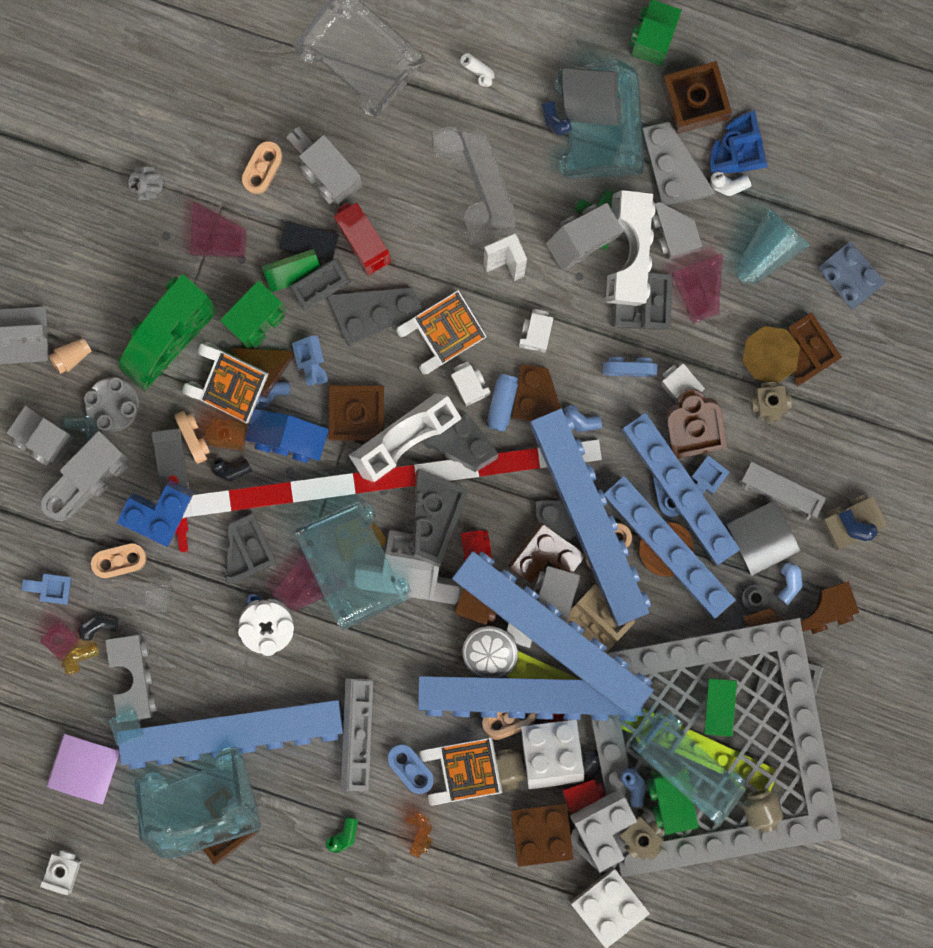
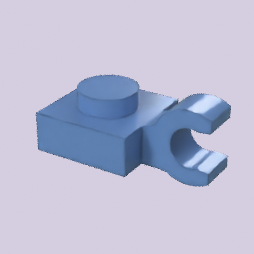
[292,335,328,386]
[691,456,730,495]
[21,574,72,605]

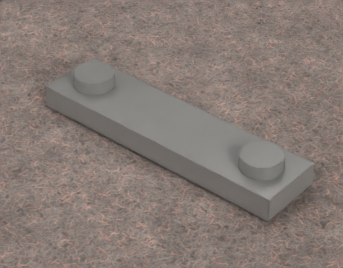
[341,679,373,791]

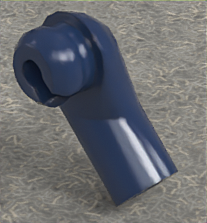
[541,101,572,136]
[839,509,878,541]

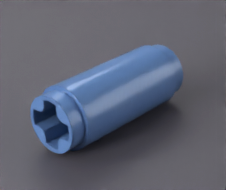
[487,374,518,432]

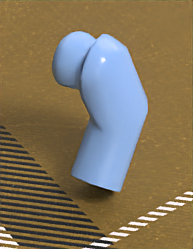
[777,562,802,605]

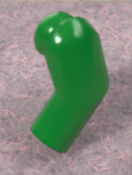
[325,817,359,853]

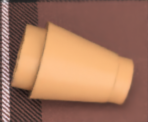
[48,338,91,374]

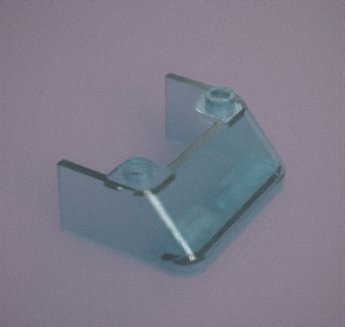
[629,710,746,826]

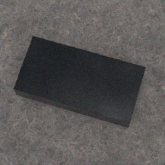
[279,222,339,261]

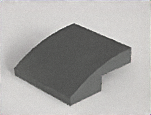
[563,68,621,126]
[612,272,672,330]
[726,500,800,577]

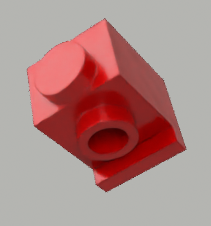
[461,530,492,562]
[562,778,606,815]

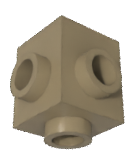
[751,382,792,422]
[620,815,664,861]

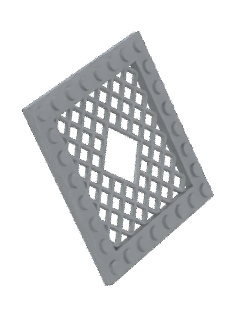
[591,618,842,877]

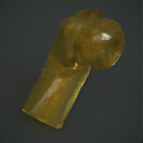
[62,643,99,675]

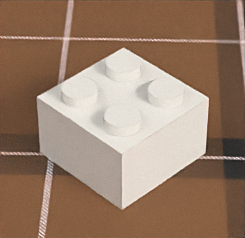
[521,720,584,789]
[570,869,650,948]

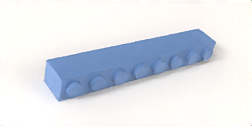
[530,409,651,627]
[452,552,654,717]
[418,676,643,721]
[117,700,343,769]

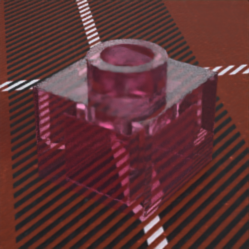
[40,620,82,660]

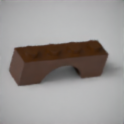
[741,581,860,634]

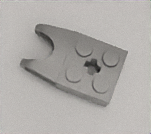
[41,431,129,521]

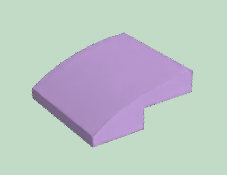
[46,733,120,804]

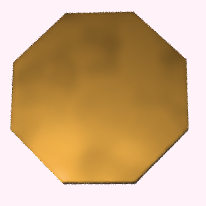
[742,326,800,383]

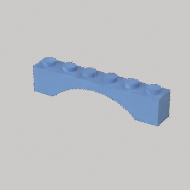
[621,413,741,567]
[604,476,735,619]

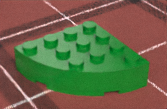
[118,274,218,392]

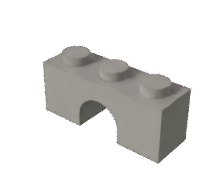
[105,635,157,723]

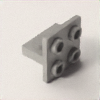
[0,307,49,365]

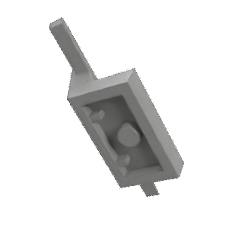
[355,530,463,604]

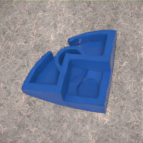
[710,110,768,173]

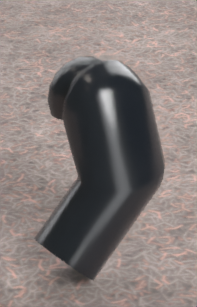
[210,457,252,481]
[78,614,119,641]
[583,750,600,780]

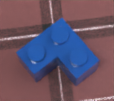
[245,409,329,463]
[117,480,195,547]

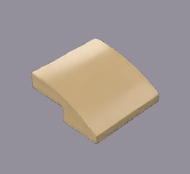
[567,585,635,653]

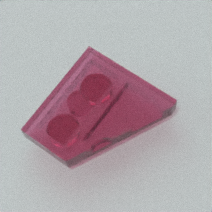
[190,202,247,258]
[672,253,723,324]
[272,551,348,612]

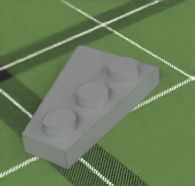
[642,122,716,207]

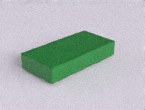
[262,249,320,292]
[704,678,737,737]

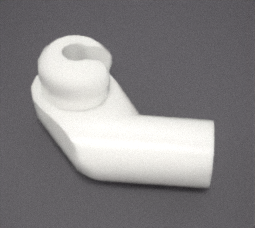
[710,172,751,196]

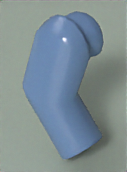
[255,382,290,410]
[563,405,602,432]
[620,768,645,807]

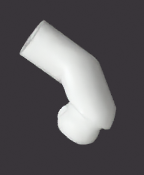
[460,53,495,87]

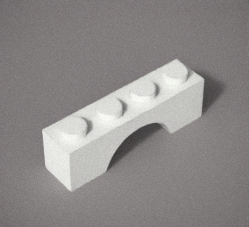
[606,190,655,306]
[349,393,461,482]

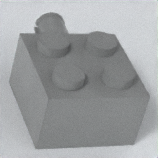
[286,127,362,207]

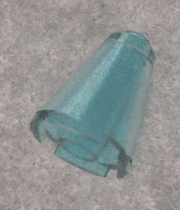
[735,209,810,285]

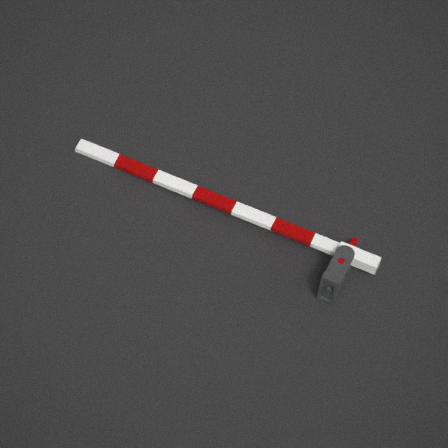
[151,429,602,552]

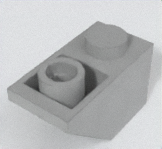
[651,202,702,260]

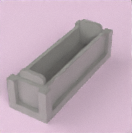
[739,462,826,521]

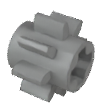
[128,166,163,200]

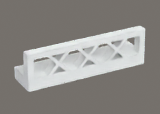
[483,233,527,281]

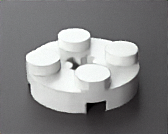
[238,599,294,656]

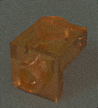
[405,812,433,858]

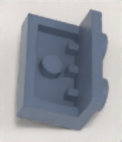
[819,241,886,309]

